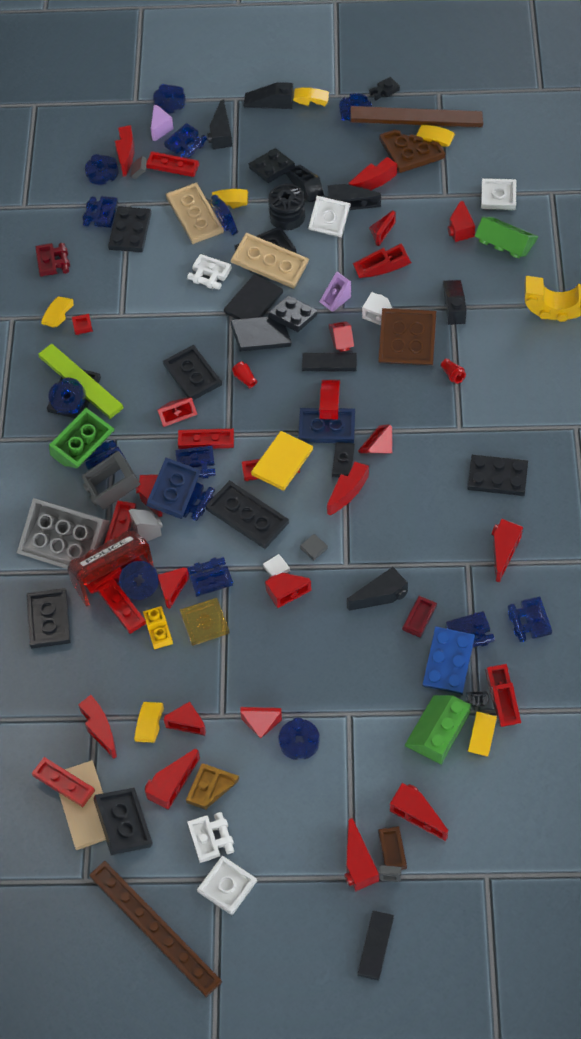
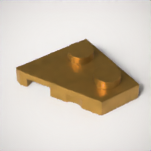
[186,763,239,810]

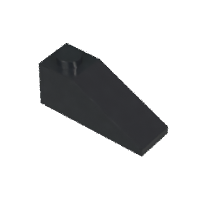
[244,82,294,109]
[207,99,233,150]
[286,164,324,202]
[328,184,381,210]
[443,280,466,325]
[347,567,408,611]

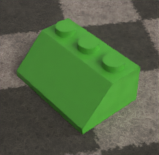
[474,217,538,258]
[49,408,115,468]
[405,695,471,765]

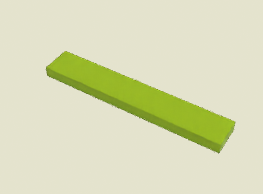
[38,344,124,419]

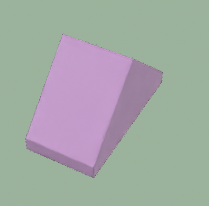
[151,105,174,141]
[319,272,351,312]

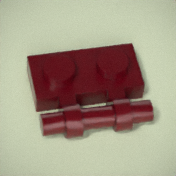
[35,243,70,277]

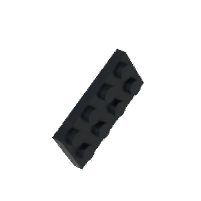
[205,480,289,549]

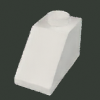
[362,292,392,325]

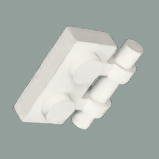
[187,254,232,290]
[187,812,234,863]

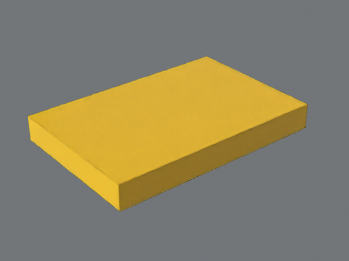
[251,431,313,491]

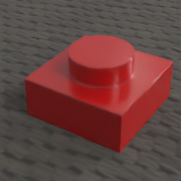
[72,314,93,335]

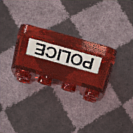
[68,530,154,607]

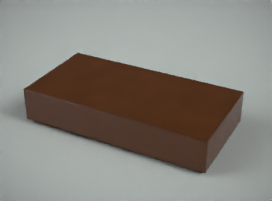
[378,826,407,870]

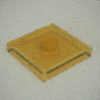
[180,598,230,646]

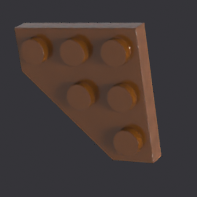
[379,130,446,173]

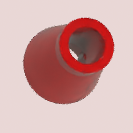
[441,359,466,384]
[232,361,257,388]

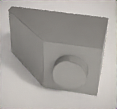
[129,509,163,544]

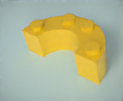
[525,276,581,322]

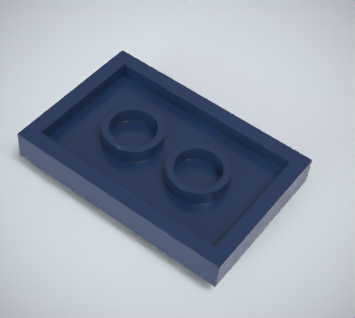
[298,408,355,443]
[146,457,201,519]

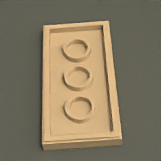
[166,182,224,244]
[231,233,309,289]
[59,760,106,850]

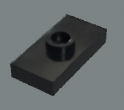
[332,442,355,478]

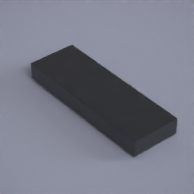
[302,353,357,371]
[358,910,394,981]

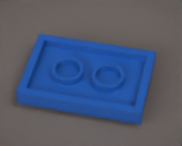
[423,626,475,695]

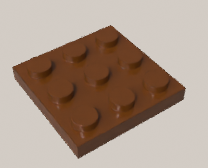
[379,308,436,366]

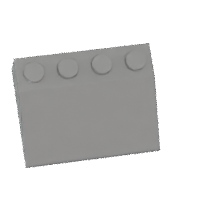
[17,498,110,575]

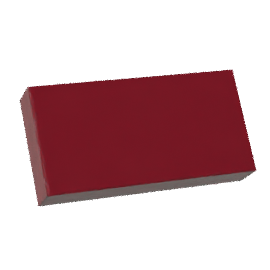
[402,596,437,638]

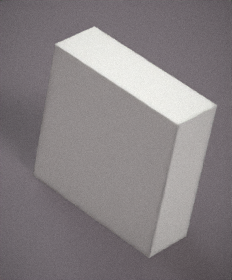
[263,554,290,576]

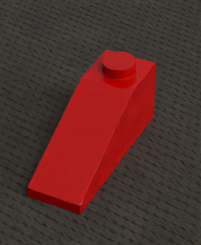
[491,519,523,583]
[145,749,200,810]
[390,783,448,841]
[344,818,379,892]

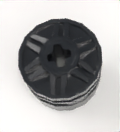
[268,184,305,231]

